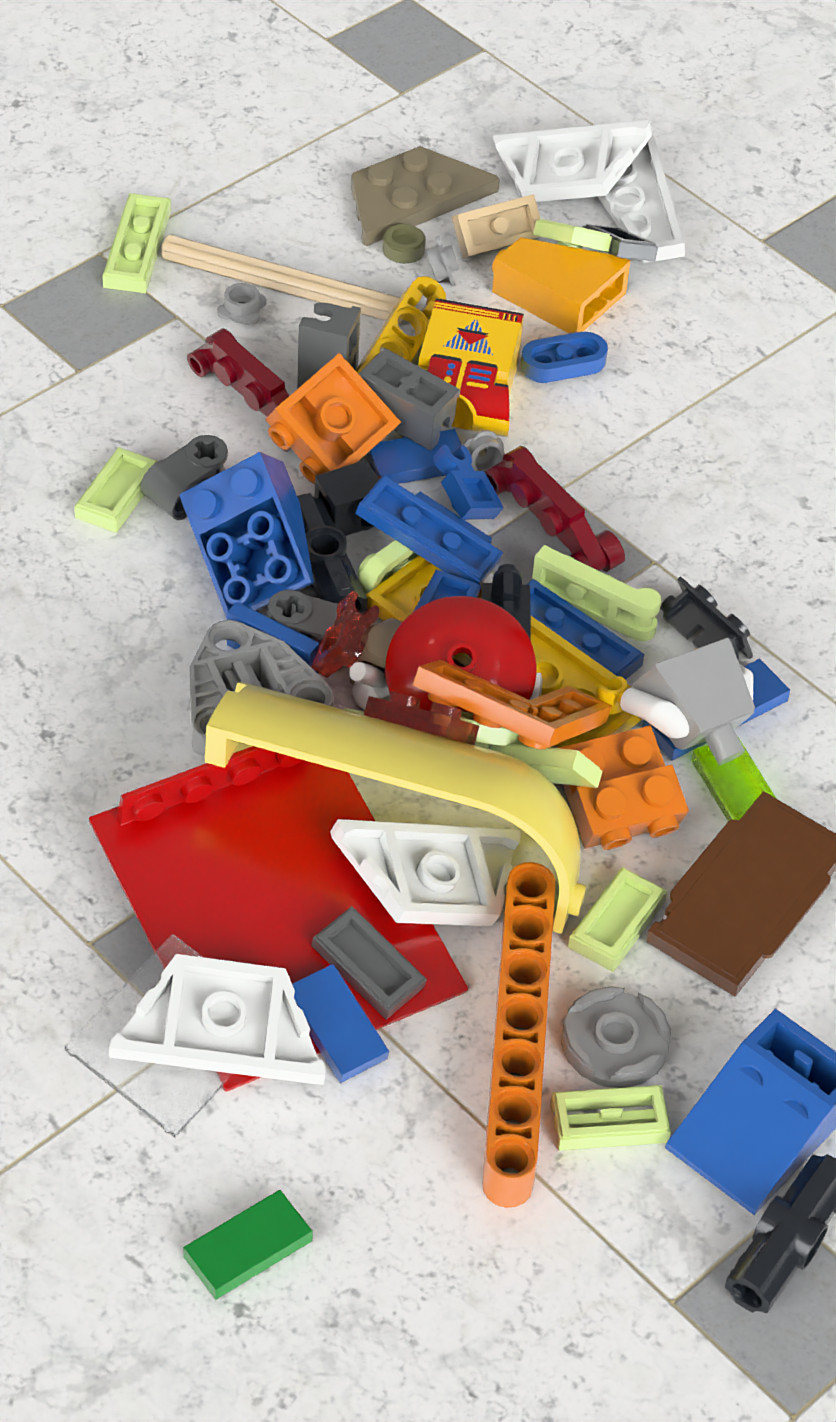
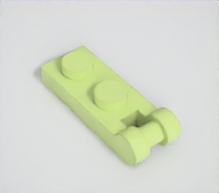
[532,545,661,641]

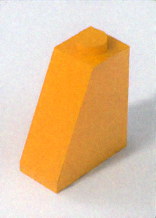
[492,237,631,334]

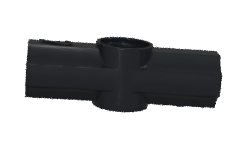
[297,493,368,613]
[724,1154,836,1313]

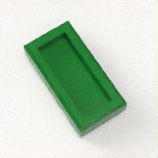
[183,1189,313,1300]

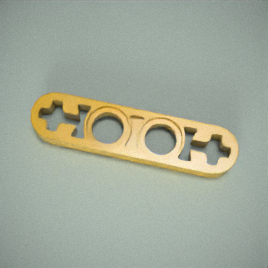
[356,276,447,374]

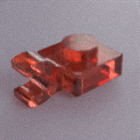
[311,591,379,678]

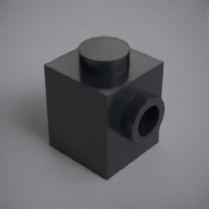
[314,460,382,536]

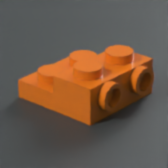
[265,353,401,484]
[559,725,689,850]

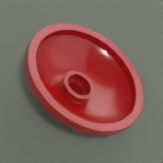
[385,596,537,729]

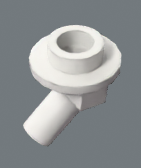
[349,662,395,713]

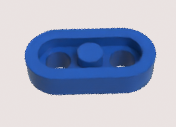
[520,331,608,383]

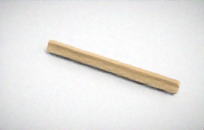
[161,235,404,324]

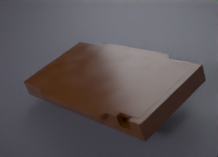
[646,791,836,997]

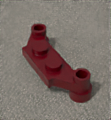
[187,328,292,452]
[484,446,625,572]

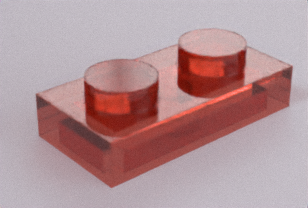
[363,691,480,745]

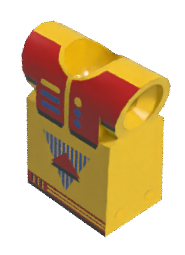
[418,298,524,437]

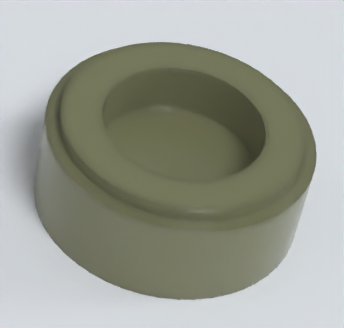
[382,224,426,264]

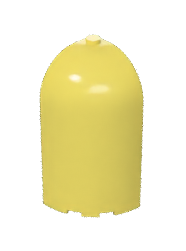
[205,682,587,934]

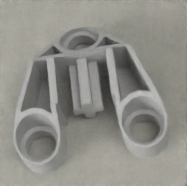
[190,620,333,756]

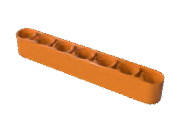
[482,862,555,1208]

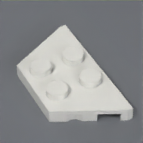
[493,120,652,202]
[330,819,521,927]
[109,954,326,1085]

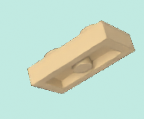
[452,194,541,258]

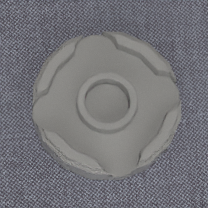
[561,986,671,1088]

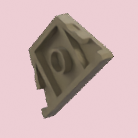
[351,146,500,246]

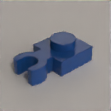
[433,445,504,519]

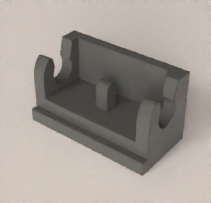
[297,303,361,389]
[359,348,460,451]

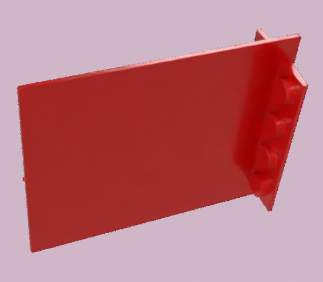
[89,746,468,1092]

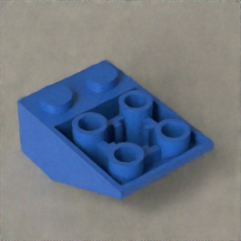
[179,452,314,618]
[665,1008,836,1216]

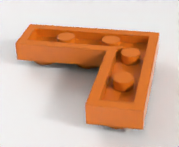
[413,660,612,749]

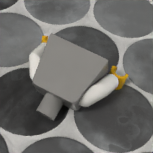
[596,638,755,765]

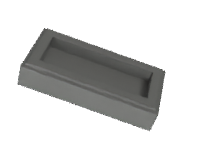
[311,906,427,1020]

